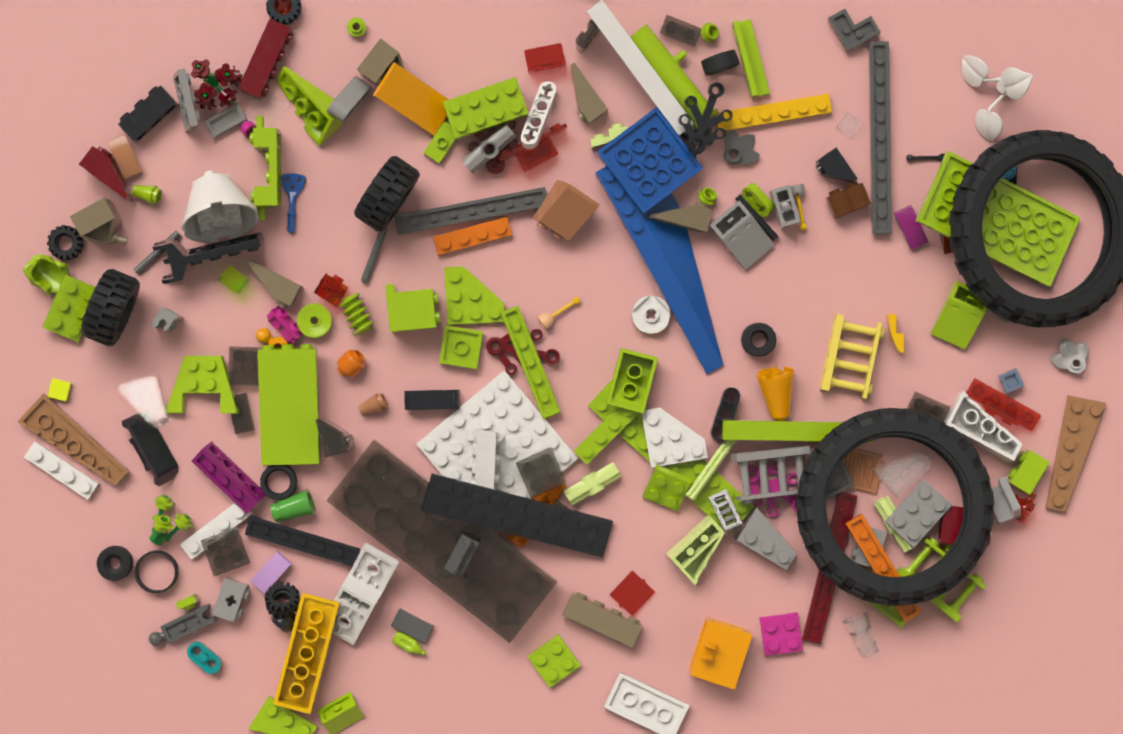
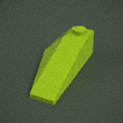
[277,66,344,146]

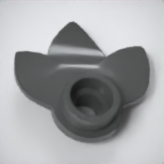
[724,130,760,165]

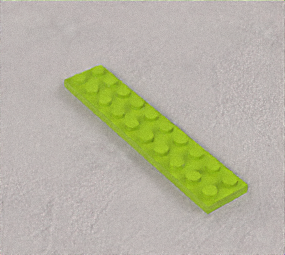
[588,378,755,535]

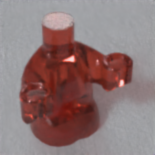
[1013,492,1037,524]

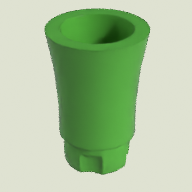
[270,489,316,522]

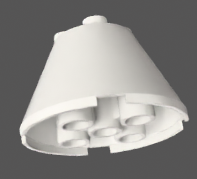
[181,171,259,243]

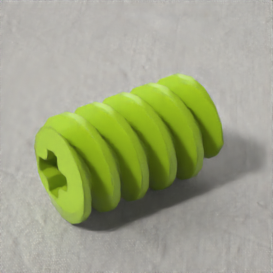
[339,292,374,336]

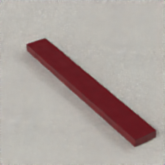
[802,492,858,644]

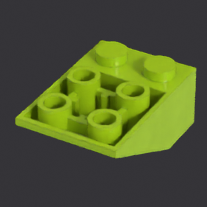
[930,281,987,350]

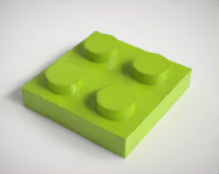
[439,325,483,369]
[642,464,692,511]
[527,634,581,688]

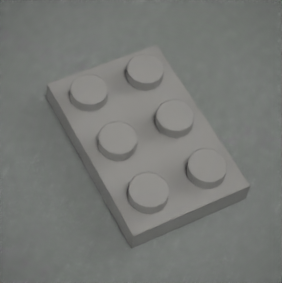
[173,68,200,133]
[884,479,952,548]

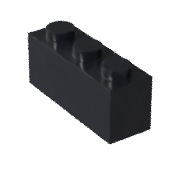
[118,85,179,143]

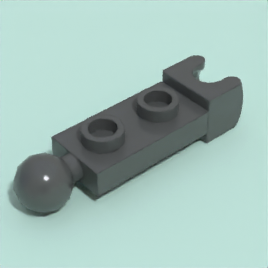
[149,603,217,647]

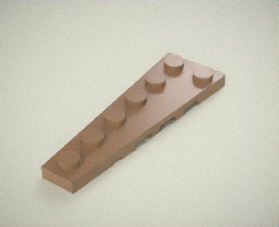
[18,394,129,486]
[1045,395,1106,512]

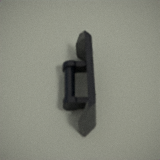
[122,413,179,486]

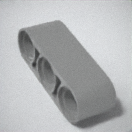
[327,76,371,123]

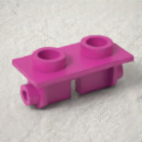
[266,306,304,344]

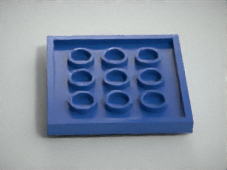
[596,107,703,215]

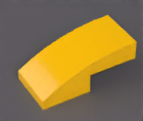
[886,314,904,353]

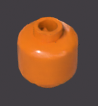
[337,350,366,378]

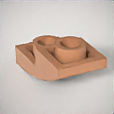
[107,134,142,179]

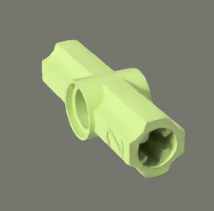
[564,462,621,505]
[873,495,918,553]

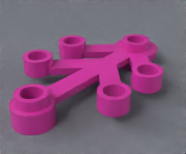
[748,462,798,517]

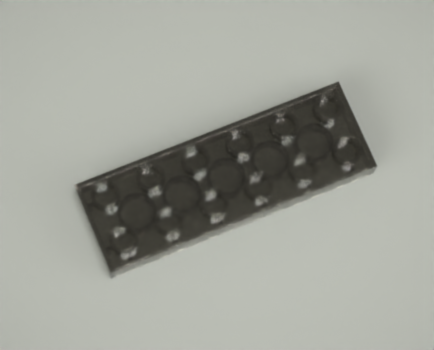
[326,439,557,643]

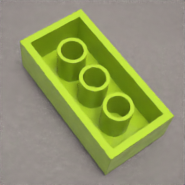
[443,77,529,141]

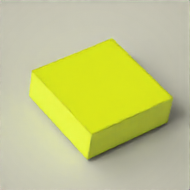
[47,378,72,401]

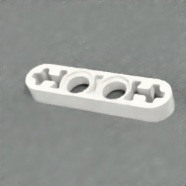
[521,81,557,149]

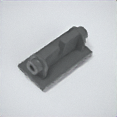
[444,534,479,577]

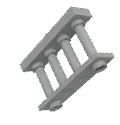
[731,446,811,504]

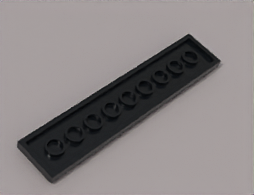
[421,473,613,558]

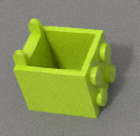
[386,283,441,332]

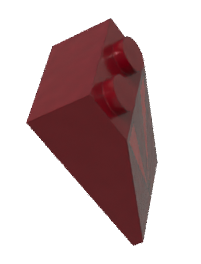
[79,146,134,202]

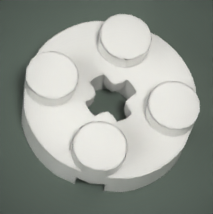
[632,296,670,334]

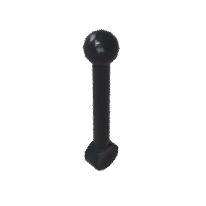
[906,153,945,162]

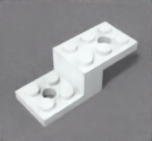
[333,543,399,645]

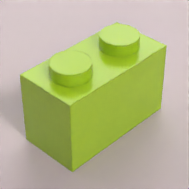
[1007,450,1050,495]

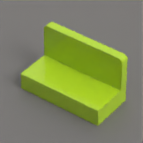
[317,692,365,734]

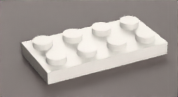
[604,672,689,734]

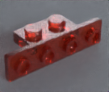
[497,123,567,173]
[966,378,1041,431]

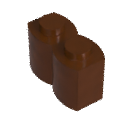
[825,181,871,219]

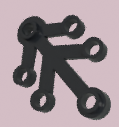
[678,82,733,155]

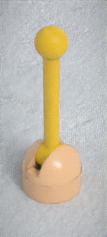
[537,297,580,330]

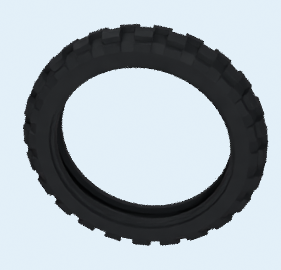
[949,130,1123,328]
[796,408,994,606]

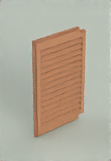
[843,449,885,495]

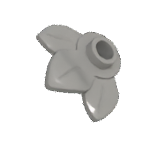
[1050,339,1089,374]

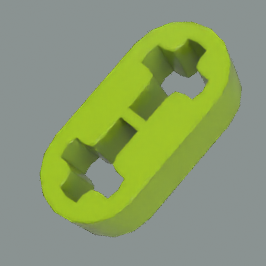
[742,183,774,217]

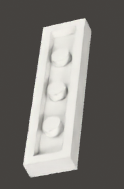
[24,441,100,500]
[180,503,253,560]

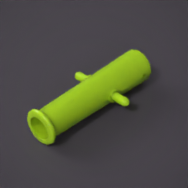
[630,24,718,129]

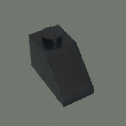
[815,147,858,183]

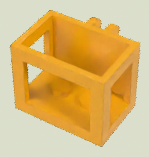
[688,616,753,690]

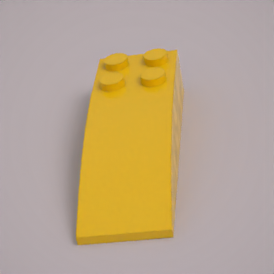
[273,592,340,714]

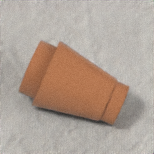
[358,393,388,416]

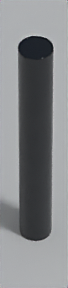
[735,194,779,241]

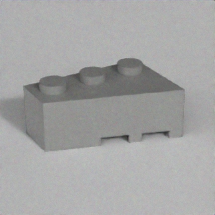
[735,507,796,570]

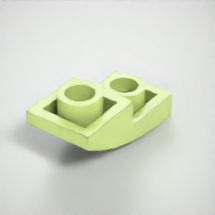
[590,123,628,149]

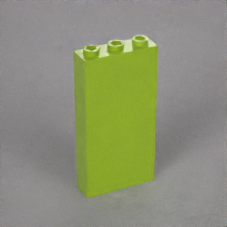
[258,344,321,465]

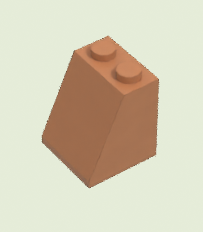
[533,179,600,241]

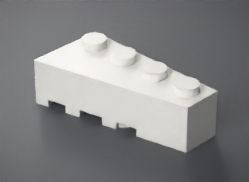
[944,391,1022,463]
[471,430,501,489]

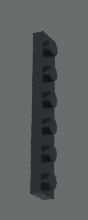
[245,515,361,566]

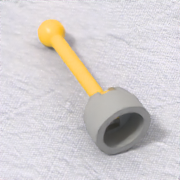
[790,184,807,231]

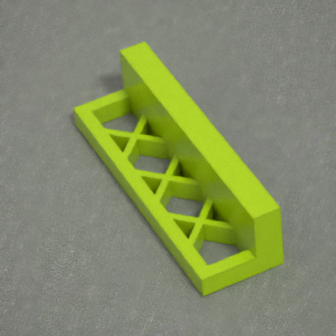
[731,19,770,99]

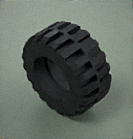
[354,156,420,231]
[81,269,140,347]

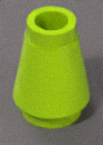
[132,185,162,205]

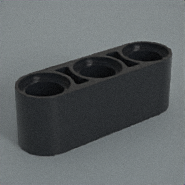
[710,387,740,441]
[404,390,460,410]

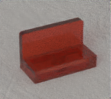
[524,43,566,73]

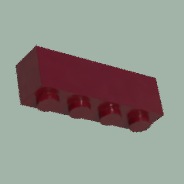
[238,19,294,100]

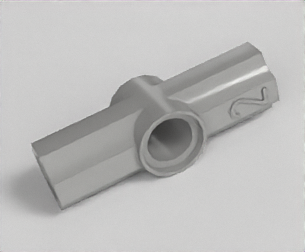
[461,123,517,174]

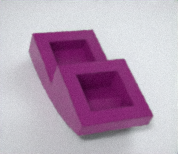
[894,205,928,250]

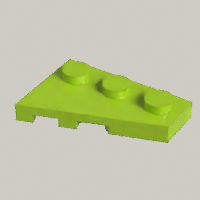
[248,696,318,734]

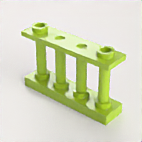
[896,537,986,622]

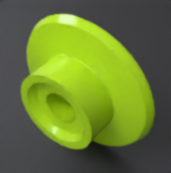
[297,303,332,338]

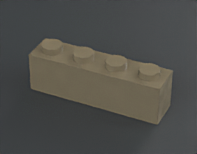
[563,592,642,648]

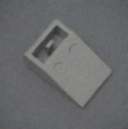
[709,200,775,270]

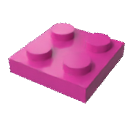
[759,612,803,656]

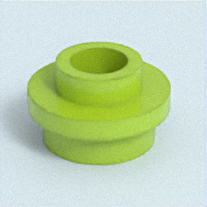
[347,18,366,37]
[701,23,719,42]
[698,187,717,206]

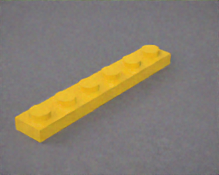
[715,93,832,132]

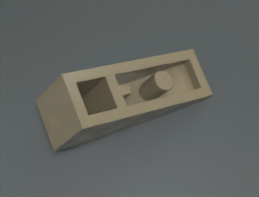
[571,63,608,124]
[648,202,712,232]
[247,260,302,308]

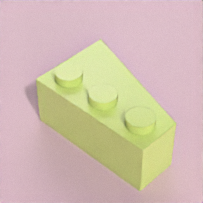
[666,515,725,585]

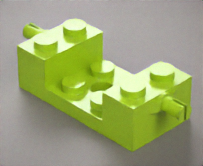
[250,116,282,221]

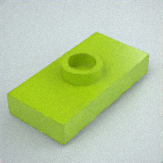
[424,121,456,164]

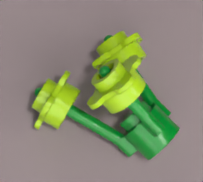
[149,495,194,546]

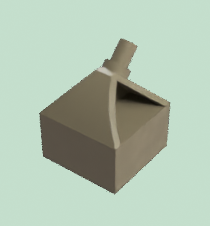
[357,38,404,87]
[70,198,128,245]

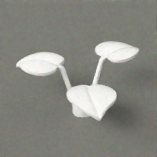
[962,55,1033,141]

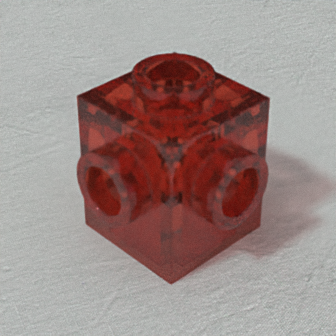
[314,273,349,307]

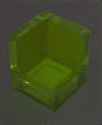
[217,265,250,294]

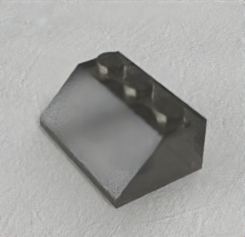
[316,417,355,457]

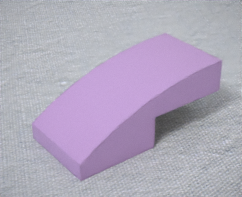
[250,551,292,594]

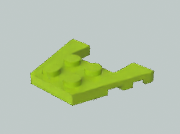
[166,356,239,414]

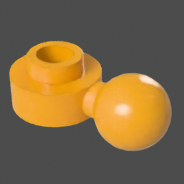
[256,328,288,348]

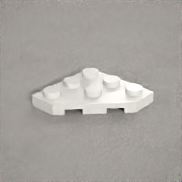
[641,408,708,468]

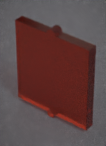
[609,570,655,616]

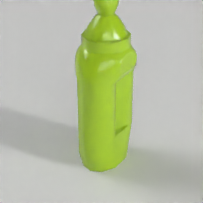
[392,631,426,656]

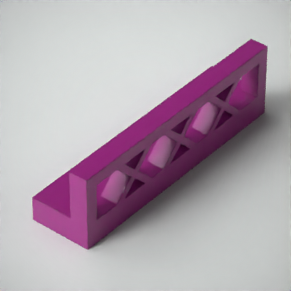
[191,441,266,514]

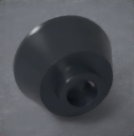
[271,613,296,633]

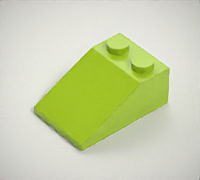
[606,348,658,414]

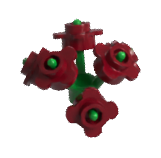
[191,59,242,111]

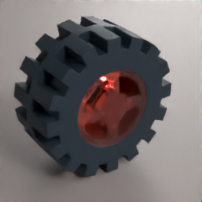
[266,0,302,25]

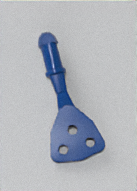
[281,173,306,234]

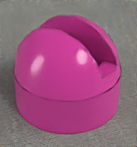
[240,121,256,138]

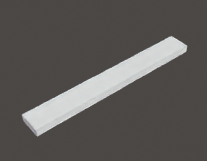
[586,0,694,135]

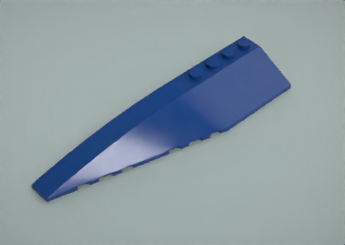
[595,167,723,374]

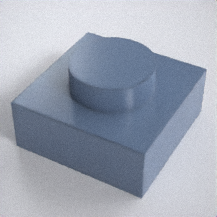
[998,368,1024,393]

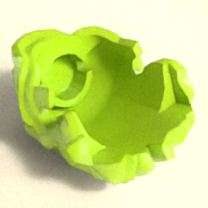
[23,254,69,295]

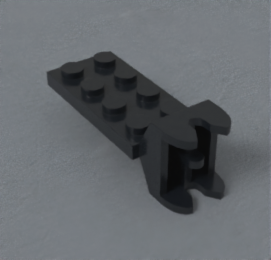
[152,232,263,284]

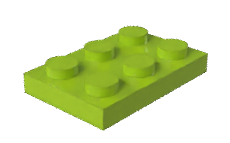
[42,274,95,342]

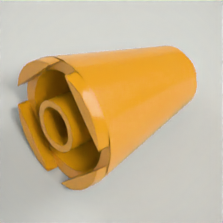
[756,366,794,421]

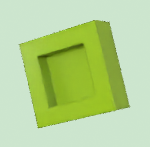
[176,594,199,611]

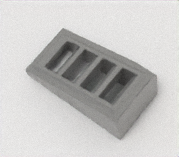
[709,489,742,534]

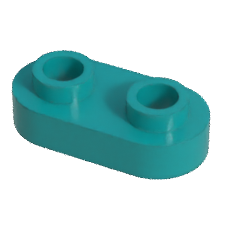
[187,641,222,674]

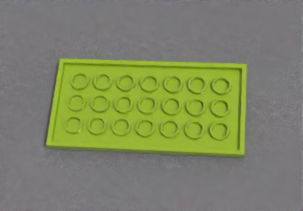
[916,151,1081,287]

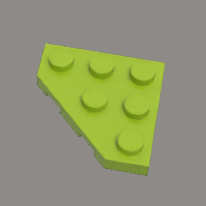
[444,266,504,325]

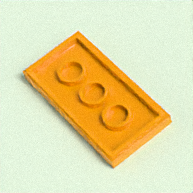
[373,62,449,136]

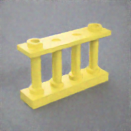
[819,314,884,399]

